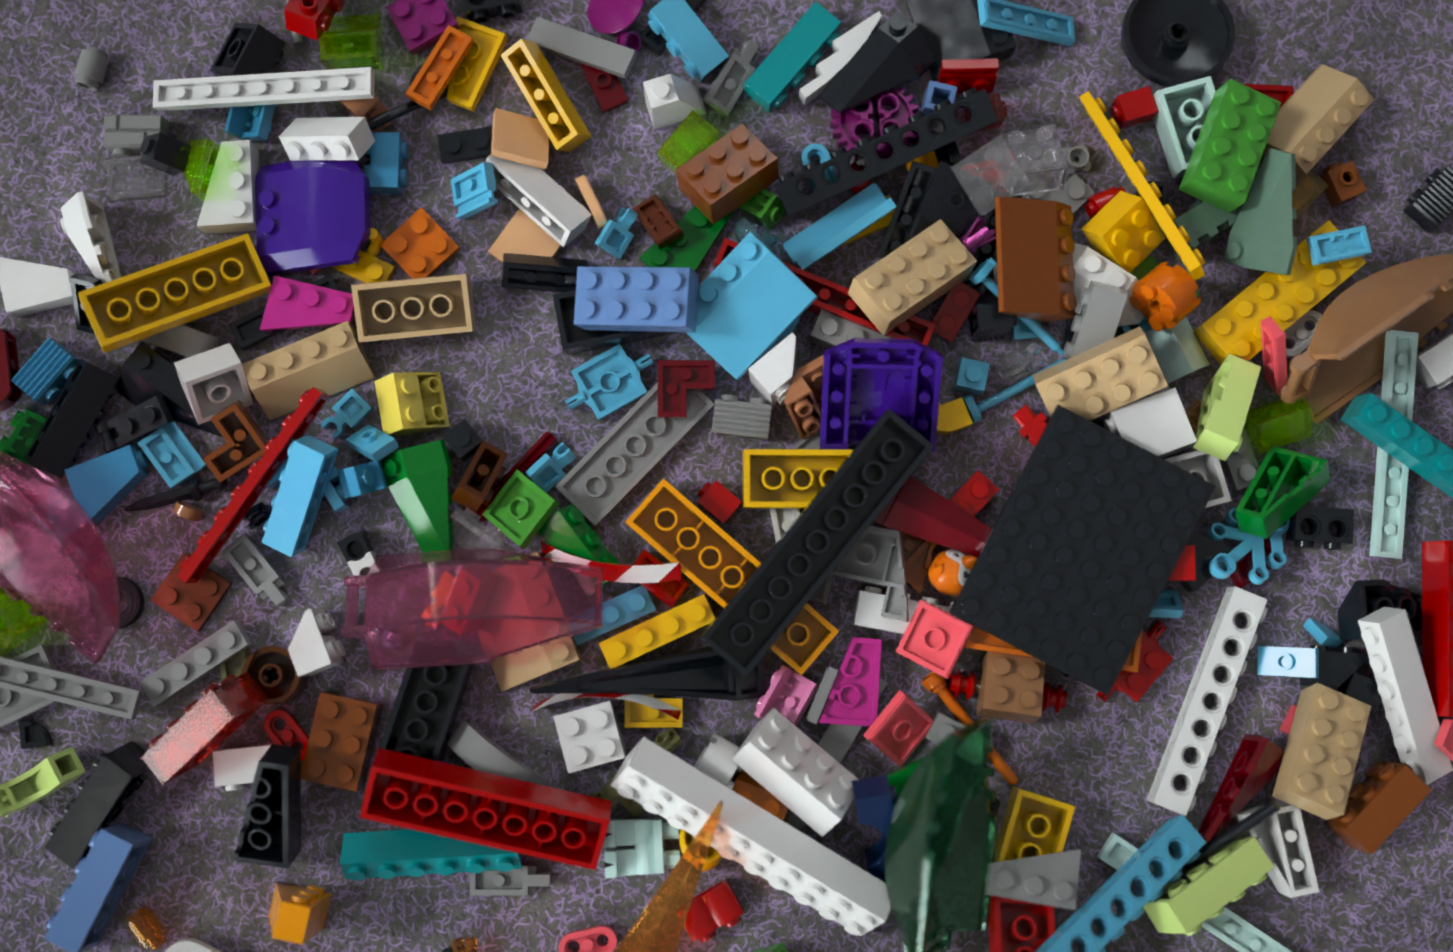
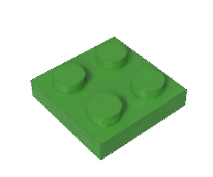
[482,469,560,549]

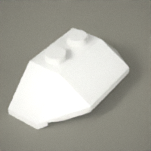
[1073,243,1144,327]

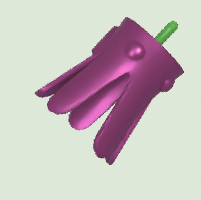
[959,216,996,255]

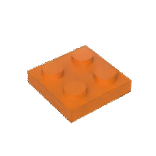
[380,207,460,278]

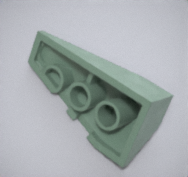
[1223,148,1297,275]

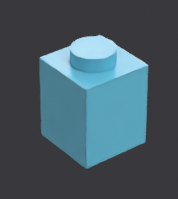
[952,357,990,396]

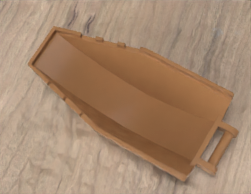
[1280,254,1453,424]

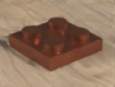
[150,552,233,632]

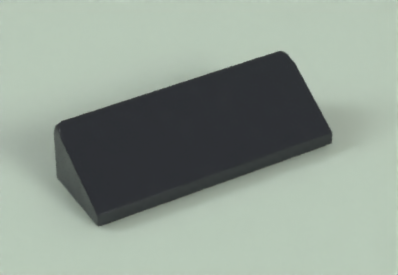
[501,253,588,292]

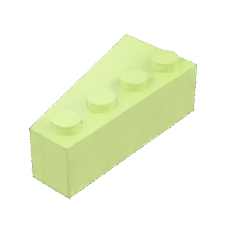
[1143,836,1274,936]

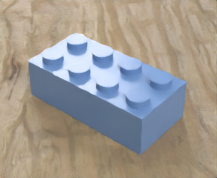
[574,267,699,332]
[44,823,153,952]

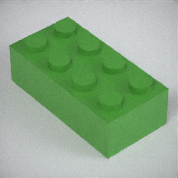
[1179,79,1282,213]

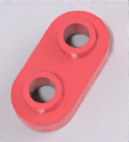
[559,925,617,952]

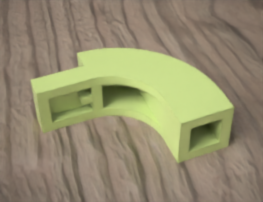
[0,746,86,818]

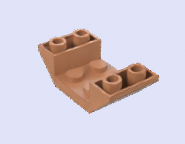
[784,355,824,440]

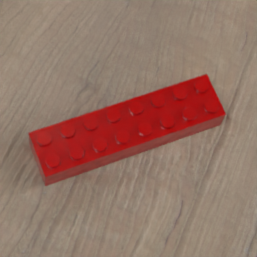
[359,748,612,870]

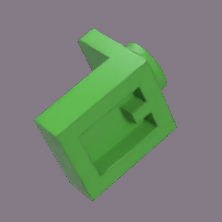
[738,189,785,230]

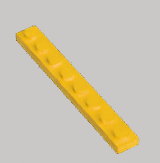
[1079,91,1206,281]

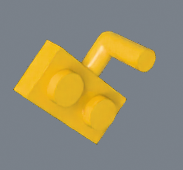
[332,228,396,283]

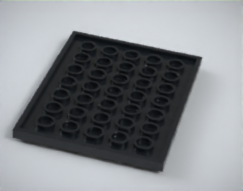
[949,405,1216,696]

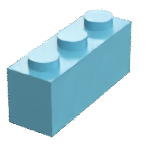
[647,0,729,82]

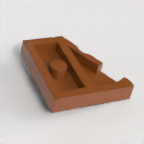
[901,532,936,594]

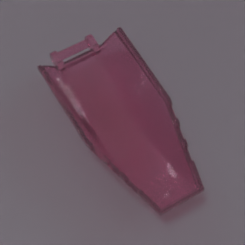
[0,451,120,664]
[341,547,603,670]

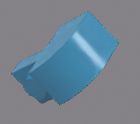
[337,460,388,498]

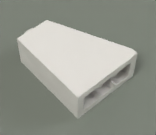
[643,74,707,130]
[0,257,75,318]

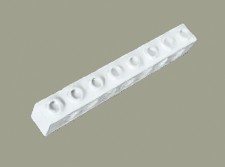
[1146,586,1268,816]

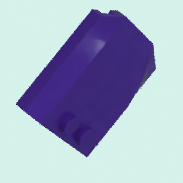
[256,160,370,276]
[819,338,943,452]

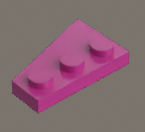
[260,276,355,332]
[818,637,882,726]

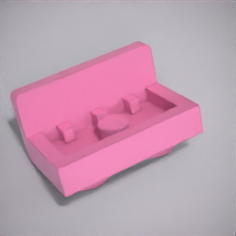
[754,665,819,727]

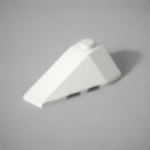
[60,191,121,284]

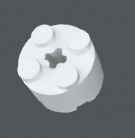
[694,733,742,790]

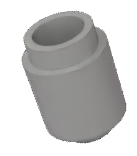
[74,46,110,91]

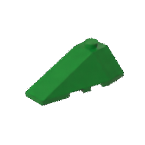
[381,440,453,565]

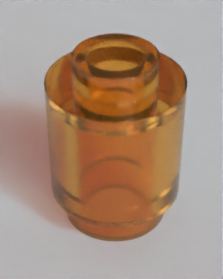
[125,906,169,952]

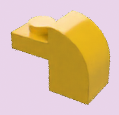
[937,397,973,435]

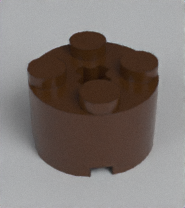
[241,646,308,705]

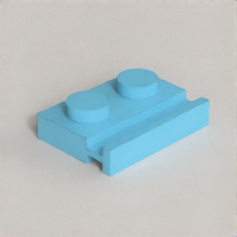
[451,162,498,219]
[138,421,208,490]

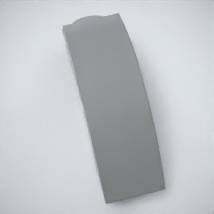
[447,720,548,786]

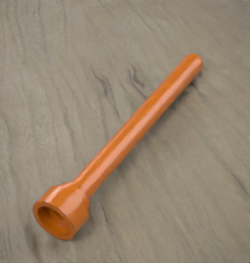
[920,671,1018,785]

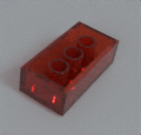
[141,672,269,785]

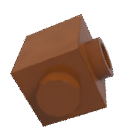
[1318,160,1367,208]

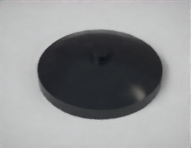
[1121,0,1235,87]

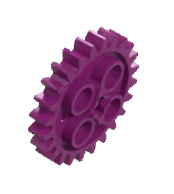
[830,86,919,165]

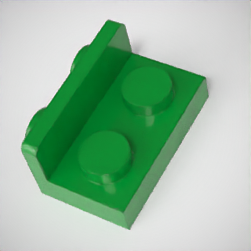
[0,407,46,475]

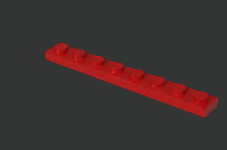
[176,387,331,583]

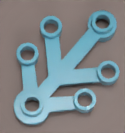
[1207,508,1290,585]

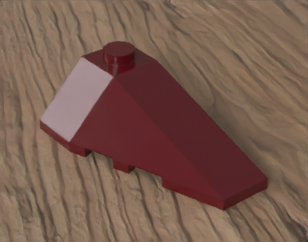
[1198,734,1285,843]

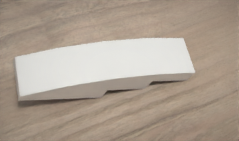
[798,11,882,106]

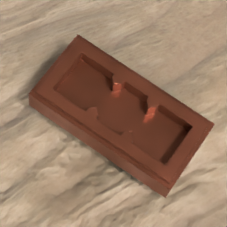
[632,194,684,250]

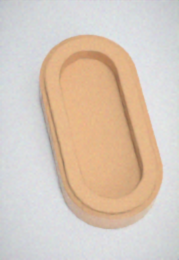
[574,175,607,229]

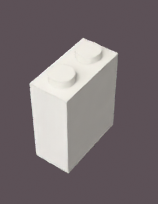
[1103,387,1197,456]

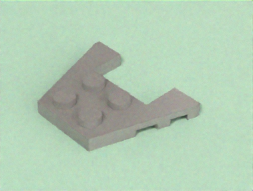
[809,526,909,622]

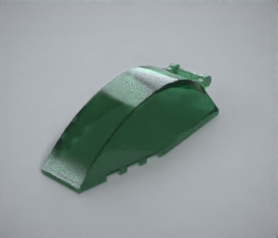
[885,717,998,952]

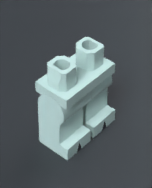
[604,817,681,879]

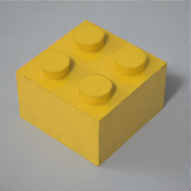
[1081,191,1165,273]

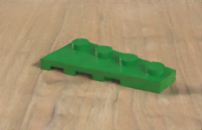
[640,206,736,272]

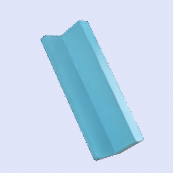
[783,183,897,270]

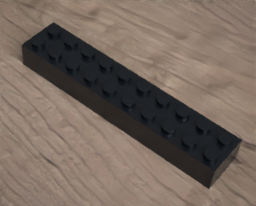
[700,409,934,677]

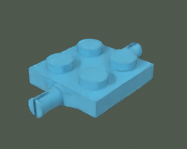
[564,343,654,421]

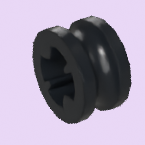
[243,502,271,529]

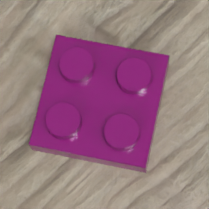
[386,0,460,55]

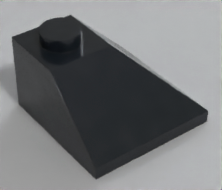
[210,23,286,76]

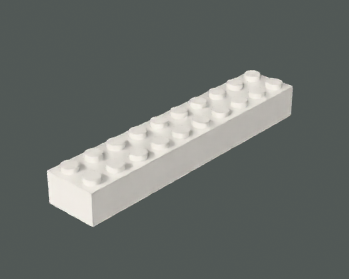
[610,737,898,937]

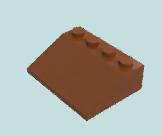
[995,196,1077,323]

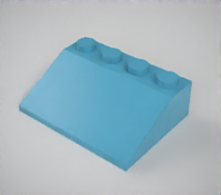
[686,232,818,380]

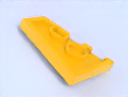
[447,16,508,112]

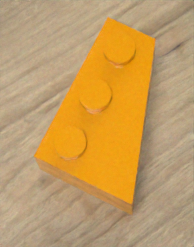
[268,882,332,944]

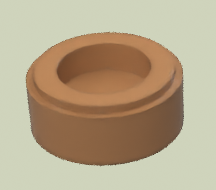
[173,501,204,522]

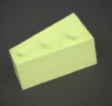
[1193,354,1261,461]

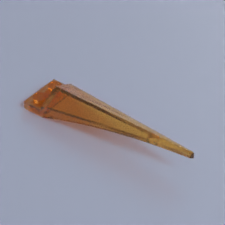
[614,801,723,952]

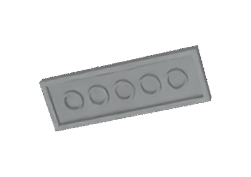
[555,382,714,527]

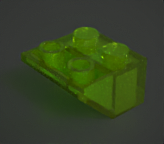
[319,14,384,70]

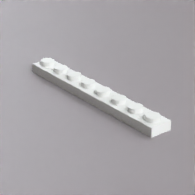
[153,67,375,111]

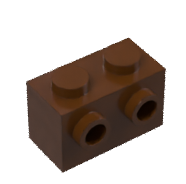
[451,440,508,512]

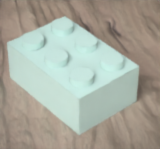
[1153,76,1215,179]

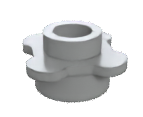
[1061,145,1092,174]

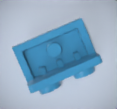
[225,104,277,142]

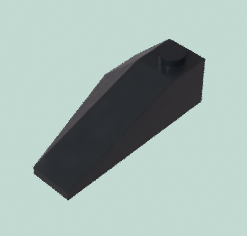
[116,341,222,437]
[1338,579,1422,640]

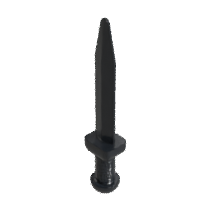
[125,477,228,511]

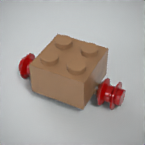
[949,651,1067,724]

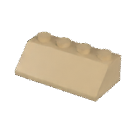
[1263,64,1374,177]
[242,321,375,421]

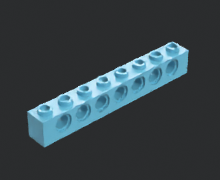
[1035,815,1206,952]

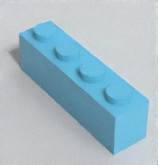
[262,435,339,557]

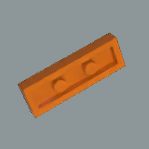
[405,25,474,111]

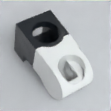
[337,530,384,588]

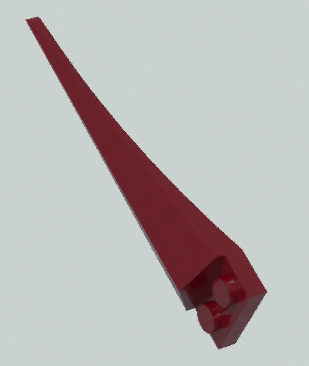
[874,476,992,557]

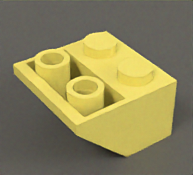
[374,372,450,436]

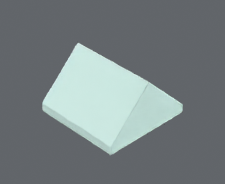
[1145,317,1210,384]

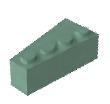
[1162,169,1259,261]

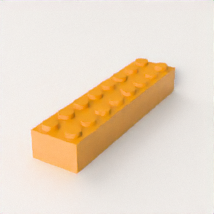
[625,478,839,676]

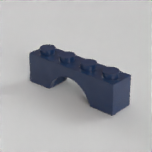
[852,775,911,888]

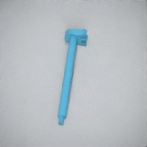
[969,257,1064,355]
[962,358,1066,424]

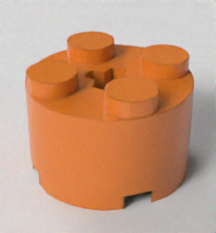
[1129,262,1201,331]

